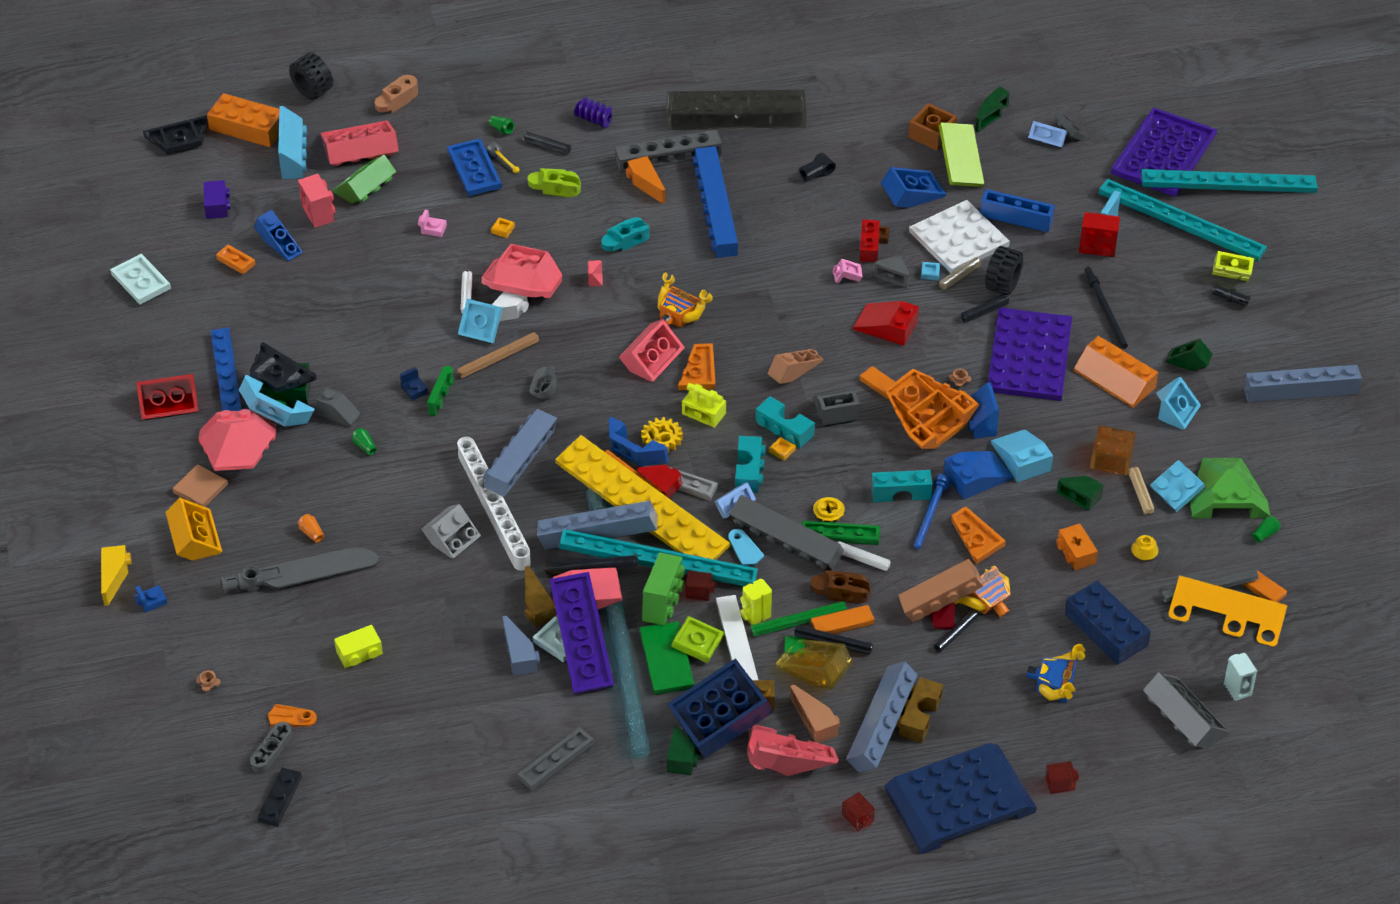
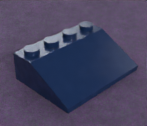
[667,658,773,759]

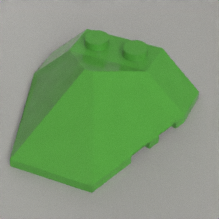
[1190,458,1270,519]

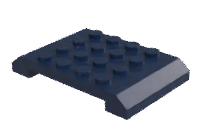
[885,743,1037,854]

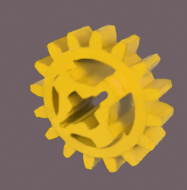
[641,417,683,453]

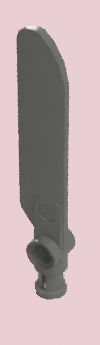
[220,548,378,594]

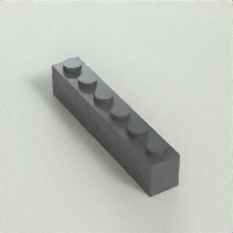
[729,495,844,571]

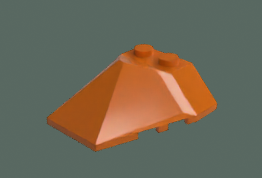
[885,369,979,449]

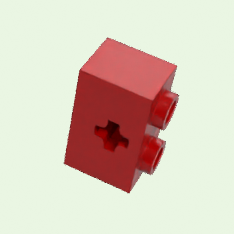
[859,220,880,262]

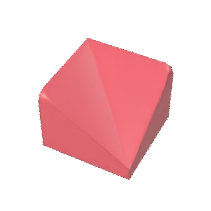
[588,260,603,286]

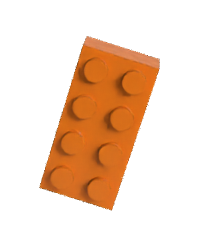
[207,93,280,147]

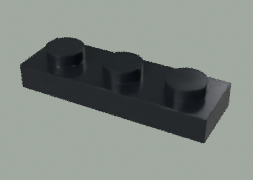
[258,767,302,827]

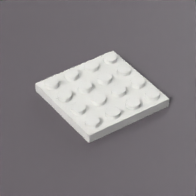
[909,200,1010,273]

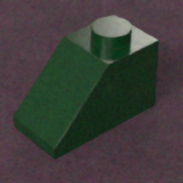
[1166,338,1213,371]
[1057,476,1104,511]
[667,726,699,775]

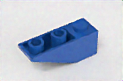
[253,210,303,261]

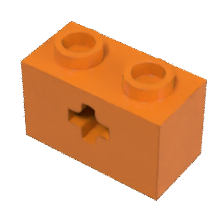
[1056,523,1098,571]

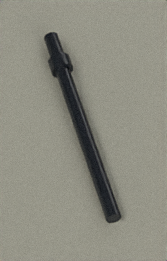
[1084,267,1128,349]

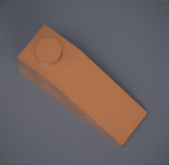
[790,685,840,743]

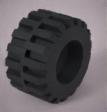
[289,52,334,100]
[985,245,1023,296]

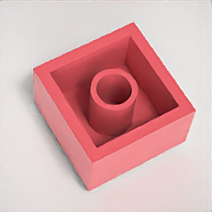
[298,174,336,228]

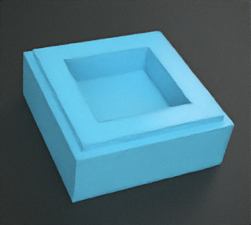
[921,262,940,281]

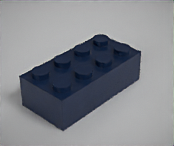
[1065,580,1151,665]

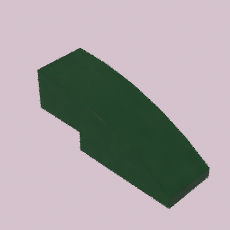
[975,86,1010,132]

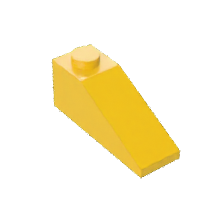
[101,545,132,606]

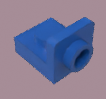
[134,585,168,612]

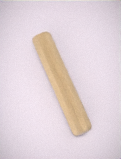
[1129,467,1154,515]

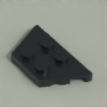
[143,115,208,154]
[250,342,317,393]

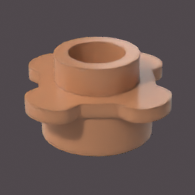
[949,368,971,387]
[196,670,221,692]

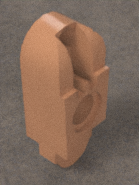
[375,75,418,113]

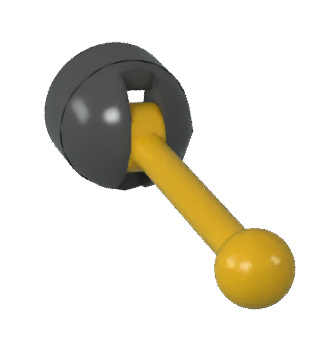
[487,142,519,173]

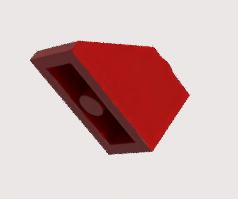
[637,465,683,498]

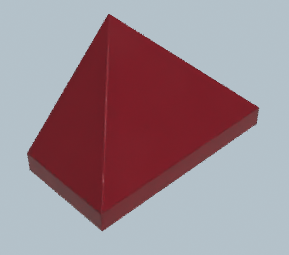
[930,602,955,630]

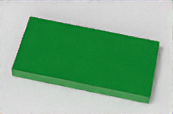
[639,621,694,695]

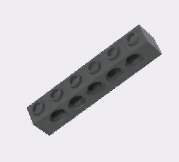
[615,130,722,173]

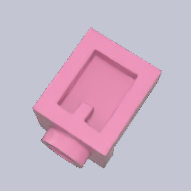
[418,210,447,237]
[833,259,863,284]

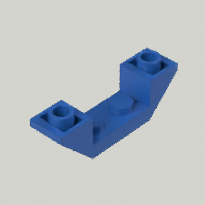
[609,417,669,466]

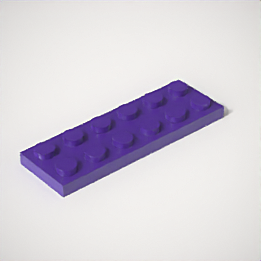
[549,572,614,695]

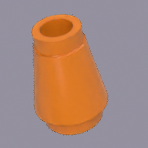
[297,514,325,543]

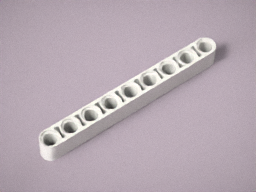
[457,437,531,571]

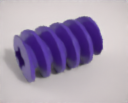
[574,97,612,128]

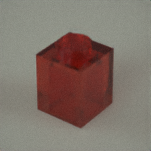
[685,570,715,601]
[1045,761,1079,794]
[842,792,875,831]

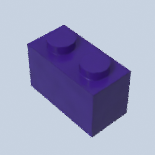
[204,180,231,219]

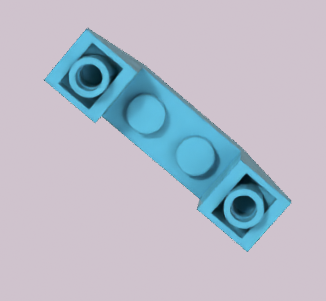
[239,375,314,426]

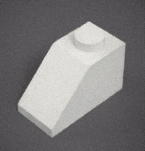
[492,292,529,321]

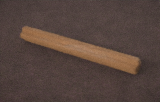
[457,332,539,378]

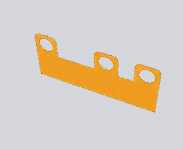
[1168,575,1287,646]

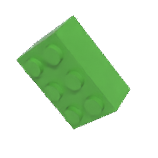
[642,552,685,626]

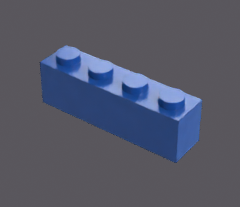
[980,189,1055,232]

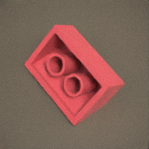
[619,319,685,382]

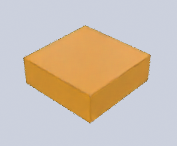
[491,217,515,238]
[769,437,796,461]

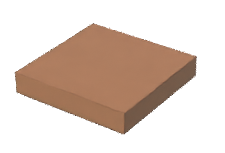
[173,464,228,507]

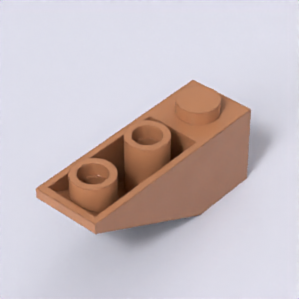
[767,349,824,384]

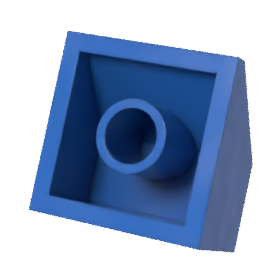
[968,383,999,439]

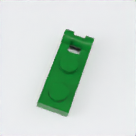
[427,366,454,416]

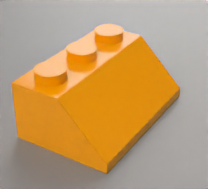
[165,498,222,561]

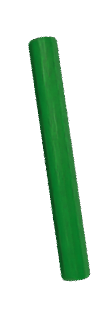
[751,601,847,636]

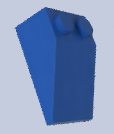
[881,167,947,208]
[943,451,1013,500]

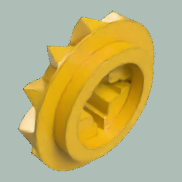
[813,497,845,523]

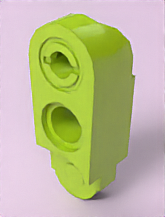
[528,168,581,197]

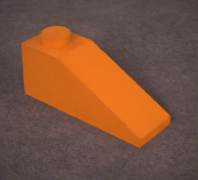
[626,156,666,203]

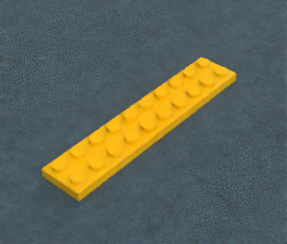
[555,435,730,560]

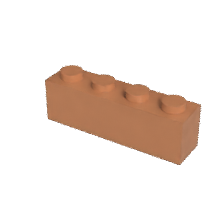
[898,559,983,622]

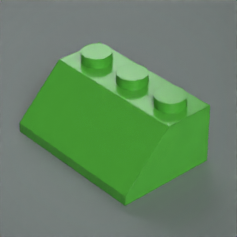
[332,155,396,204]

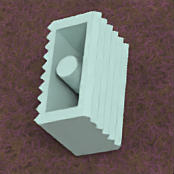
[1224,653,1258,701]

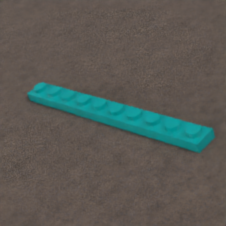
[1141,169,1318,193]
[1099,179,1267,262]
[559,529,758,586]

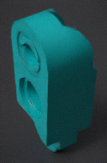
[601,217,650,251]

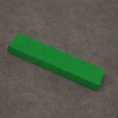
[802,521,880,545]

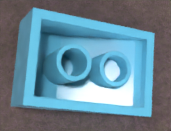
[991,430,1053,482]

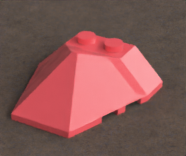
[199,409,277,471]
[747,725,839,776]

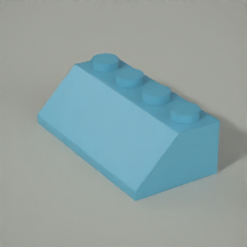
[278,106,307,179]

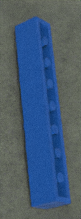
[692,146,738,258]

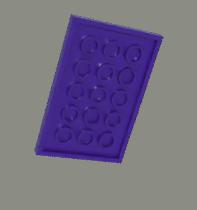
[1111,107,1217,197]
[988,308,1072,401]

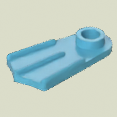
[728,529,764,566]

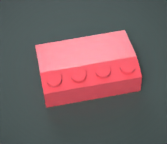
[320,120,399,166]

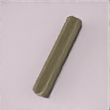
[938,257,981,290]

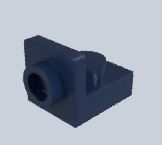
[400,367,428,401]

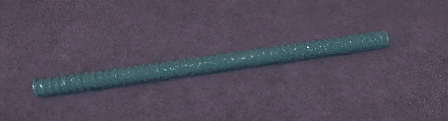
[586,489,650,758]

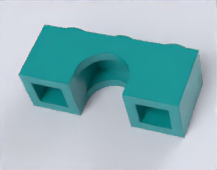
[756,396,815,448]
[735,436,766,493]
[871,470,932,503]

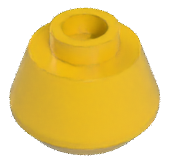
[1131,535,1158,561]

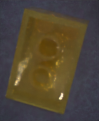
[775,639,853,689]

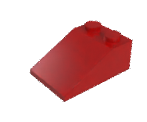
[853,301,919,346]

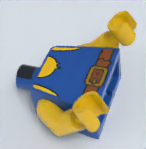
[1026,644,1086,703]

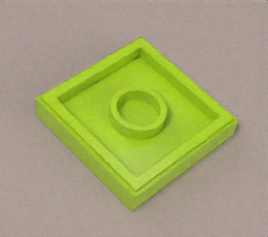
[671,616,725,663]

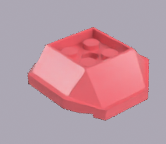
[481,244,562,298]

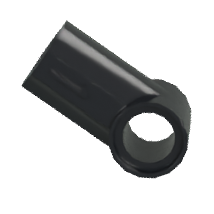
[799,152,836,181]

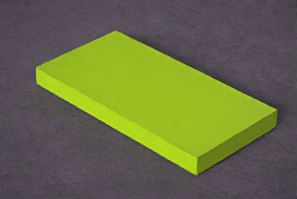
[939,122,984,187]

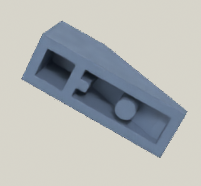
[502,616,540,676]

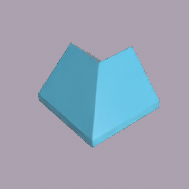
[1156,377,1201,430]

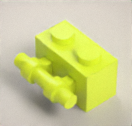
[682,383,726,428]

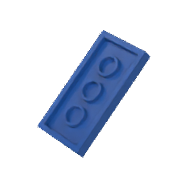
[447,139,502,196]

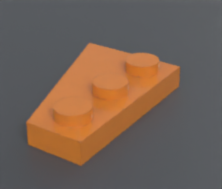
[678,343,716,390]
[951,506,1006,565]

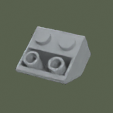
[421,504,481,559]

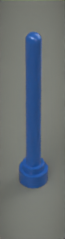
[914,474,951,549]

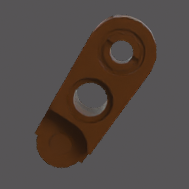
[810,570,871,604]

